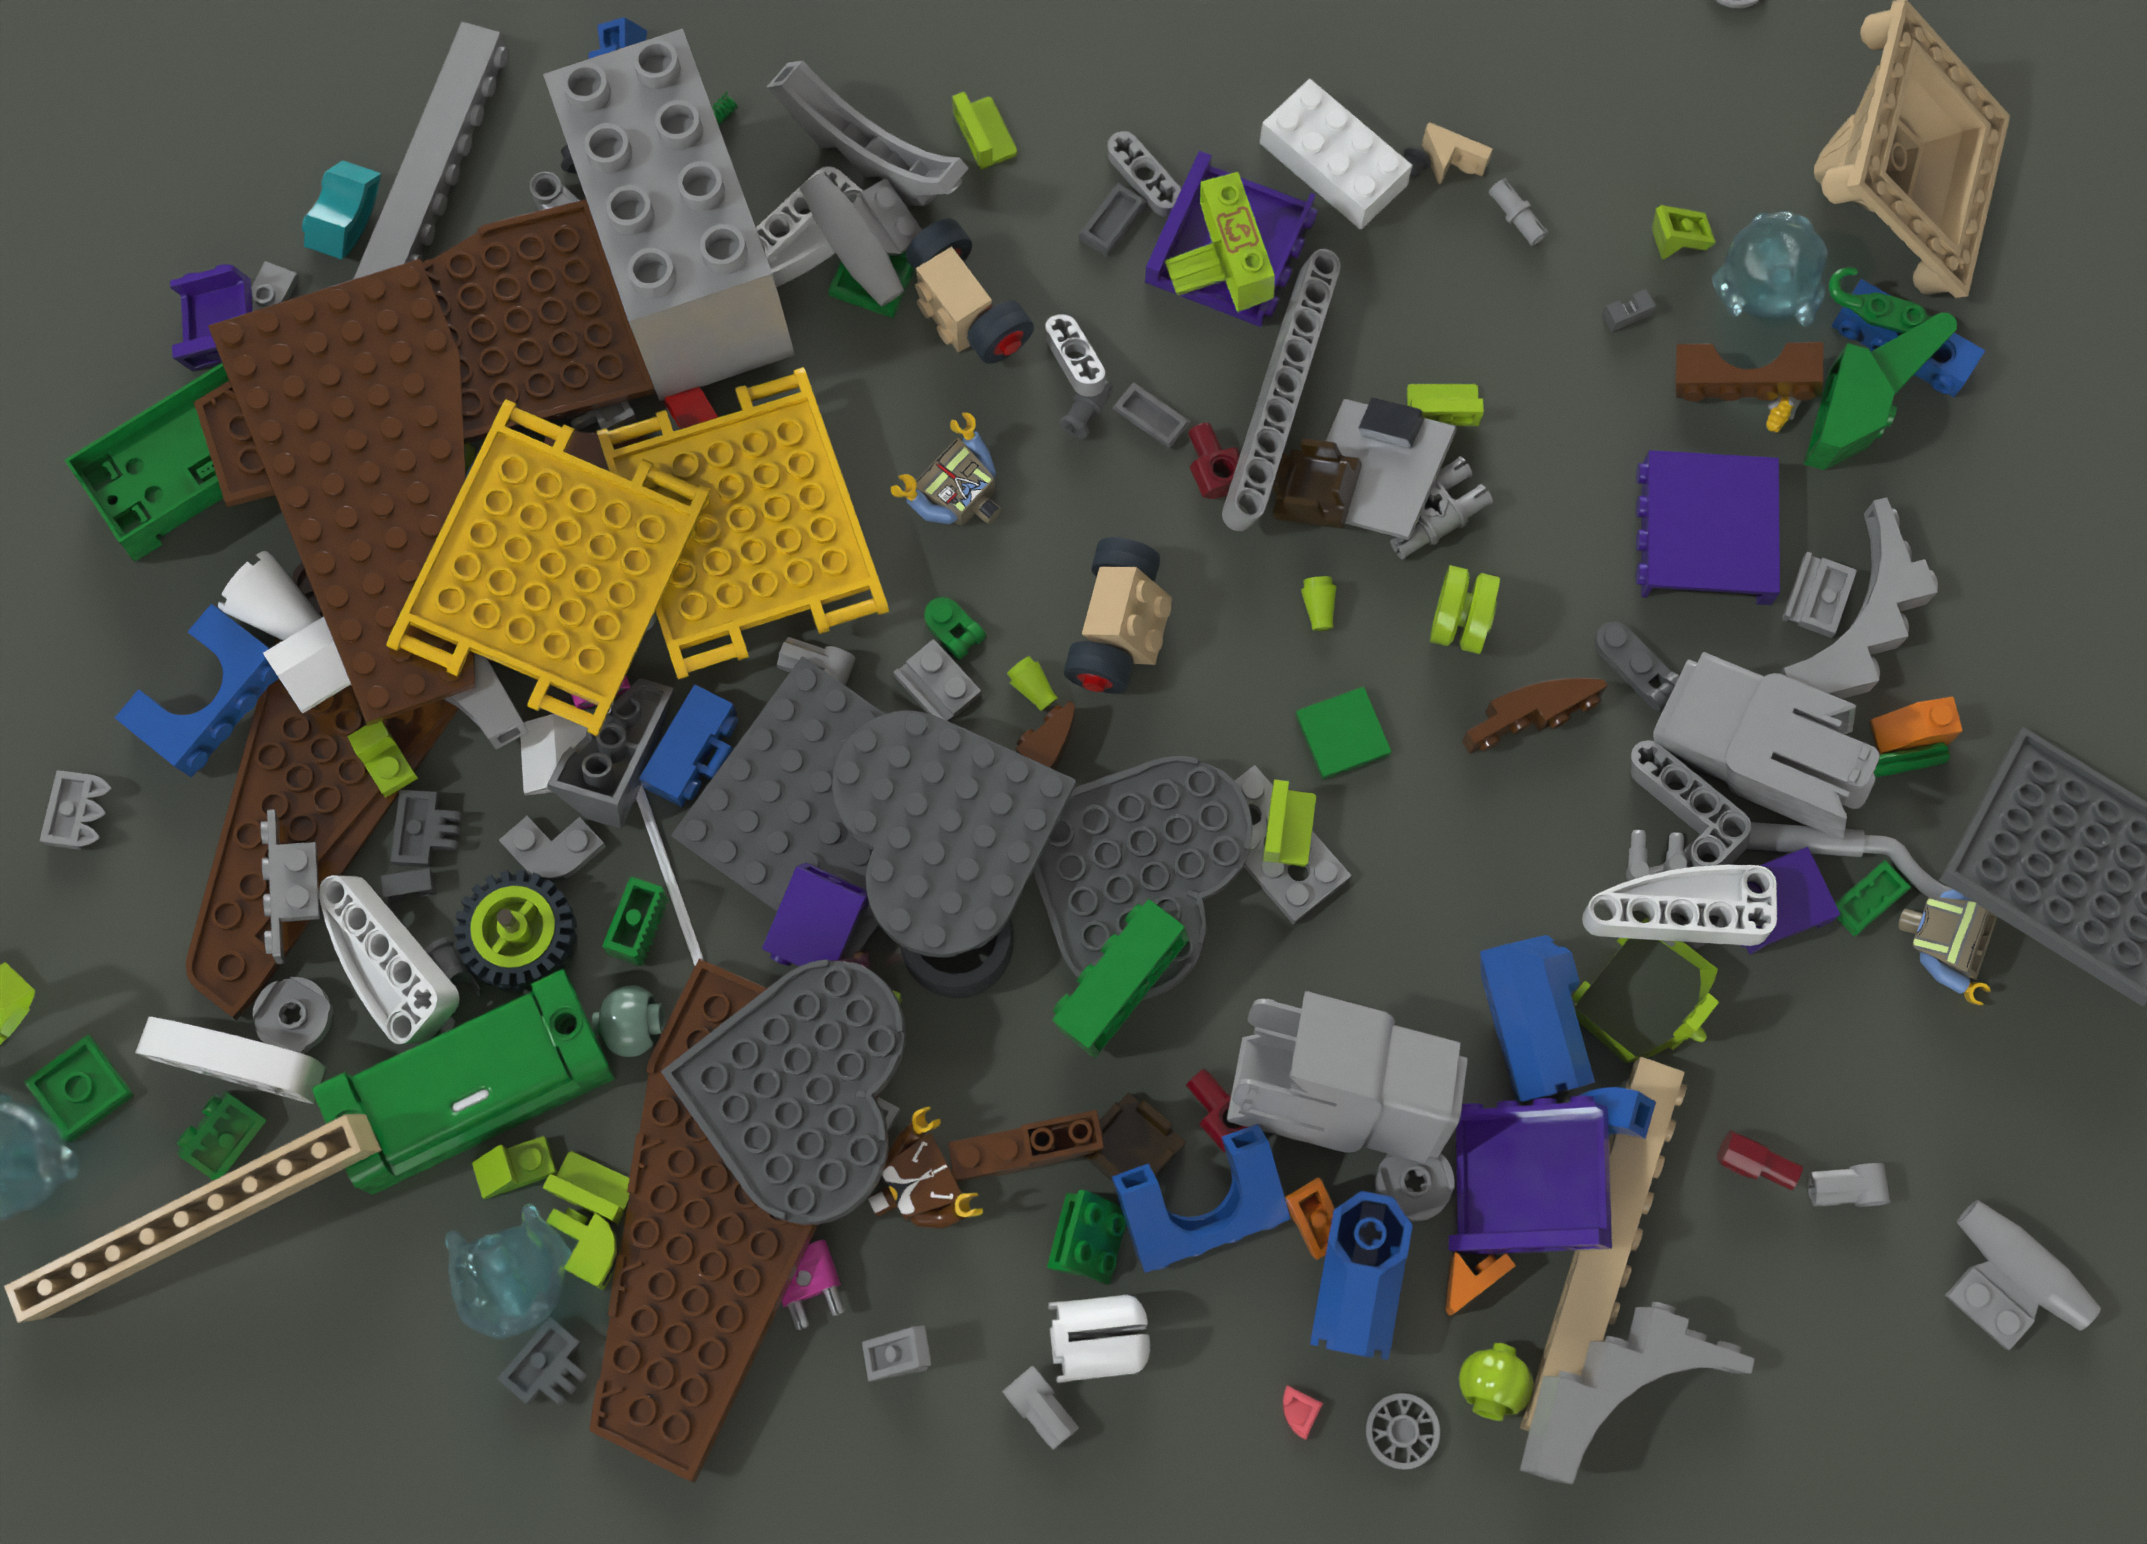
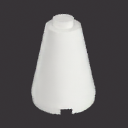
[218,551,322,641]

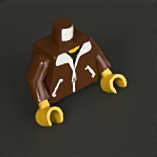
[868,1107,983,1229]

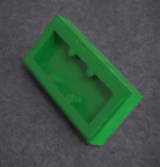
[1835,860,1911,937]

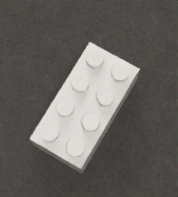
[1260,79,1412,230]

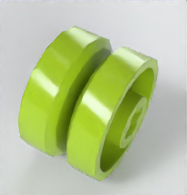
[1429,565,1500,654]

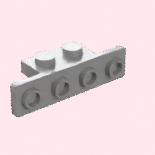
[261,810,320,964]

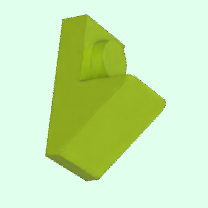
[1652,205,1716,259]
[347,721,418,798]
[472,1136,558,1200]

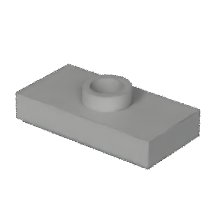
[251,261,300,311]

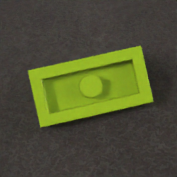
[952,91,1017,170]
[1407,384,1484,426]
[1263,779,1316,867]
[543,1151,629,1225]

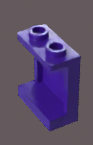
[170,264,253,371]
[1741,847,1841,955]
[762,862,869,966]

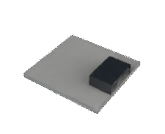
[1326,397,1457,540]

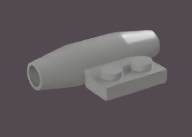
[800,172,922,307]
[1945,1200,2101,1350]

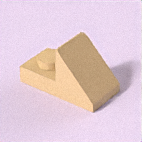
[1422,122,1493,185]

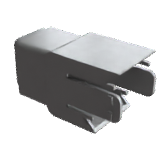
[1653,652,1879,841]
[1227,991,1467,1163]

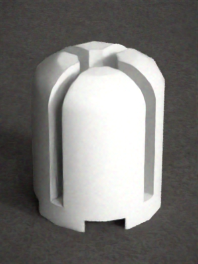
[1049,1295,1150,1383]

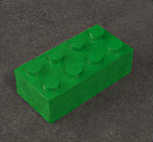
[1052,899,1189,1059]

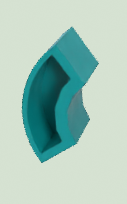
[302,160,381,260]

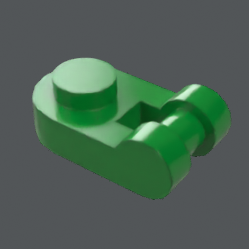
[924,597,987,661]

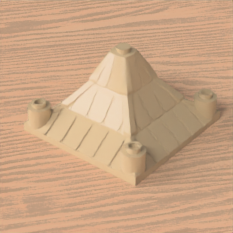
[1814,0,2010,298]

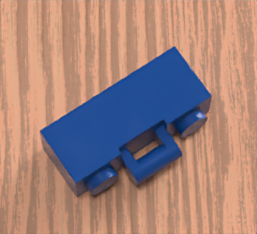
[639,684,738,807]

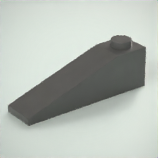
[547,678,674,829]

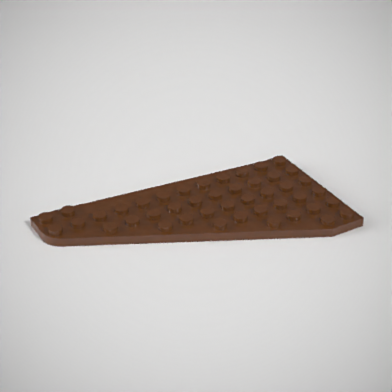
[186,562,495,1021]

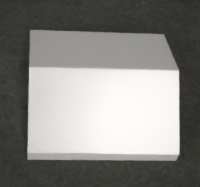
[263,617,351,714]
[520,714,588,796]

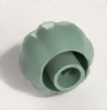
[592,985,666,1057]

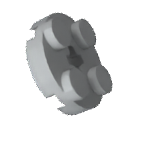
[253,977,334,1054]
[1375,1153,1454,1222]

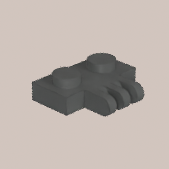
[390,790,462,867]
[497,1317,588,1407]

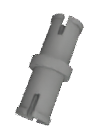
[1488,178,1549,246]

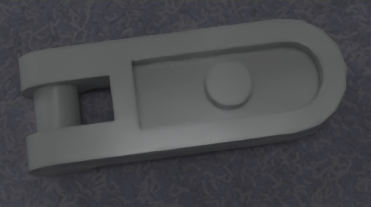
[1594,621,1679,712]

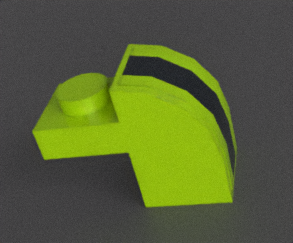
[546,1208,620,1291]

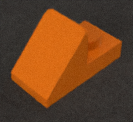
[1285,1177,1335,1260]
[1445,1251,1516,1317]

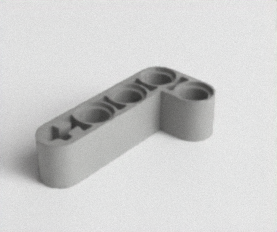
[1630,740,1751,868]

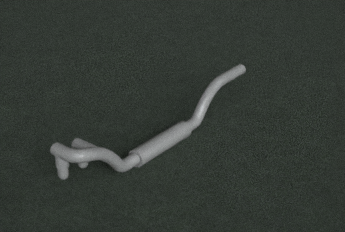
[1625,822,1953,897]

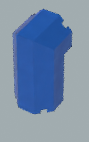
[1480,935,1595,1102]
[1310,1191,1413,1360]

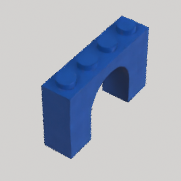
[115,604,279,778]
[1112,1124,1291,1273]

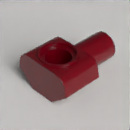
[1188,422,1251,499]
[1185,1068,1248,1153]
[1716,1130,1803,1191]

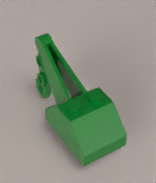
[1803,267,1957,470]

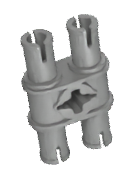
[1390,456,1493,560]

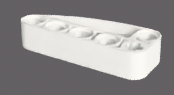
[756,167,863,287]
[1582,865,1777,946]
[319,875,459,1044]
[135,1017,326,1104]

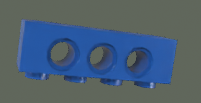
[1831,279,1985,398]

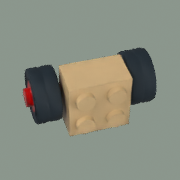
[906,218,1034,364]
[1064,537,1172,694]

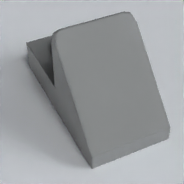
[862,1326,931,1381]

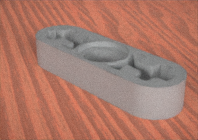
[1108,131,1181,217]
[1046,315,1105,397]

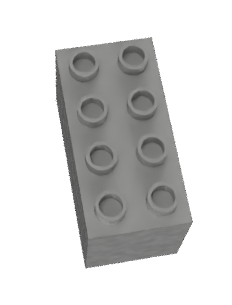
[543,28,795,401]

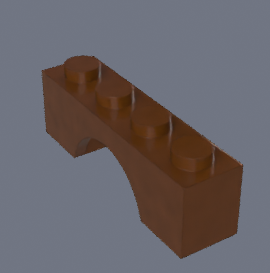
[1676,342,1824,401]

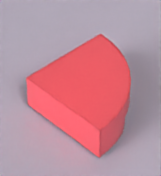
[1283,1385,1323,1440]

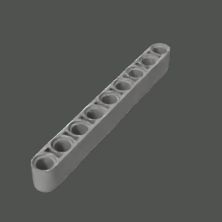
[1222,249,1341,531]

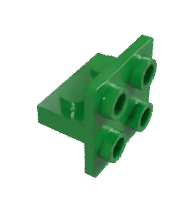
[1047,1190,1126,1285]

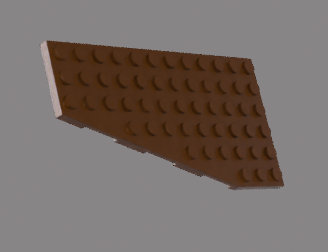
[194,199,655,507]
[208,259,475,726]
[589,959,881,1483]

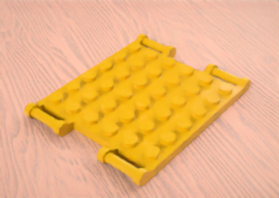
[597,367,889,680]
[387,399,711,736]

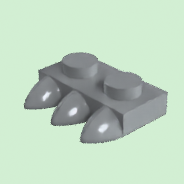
[39,770,112,850]

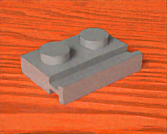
[1782,552,1857,638]
[893,639,982,721]

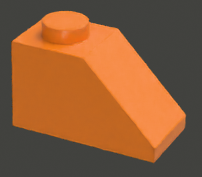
[1869,697,1963,755]

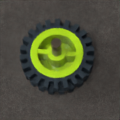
[454,870,577,992]

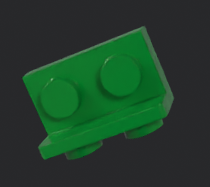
[176,1090,267,1181]

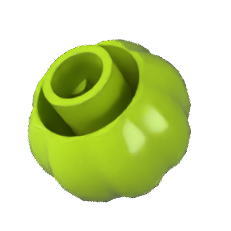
[1459,1343,1534,1421]

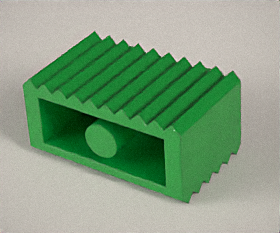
[602,877,669,967]

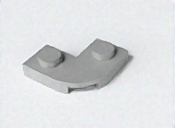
[499,816,606,879]

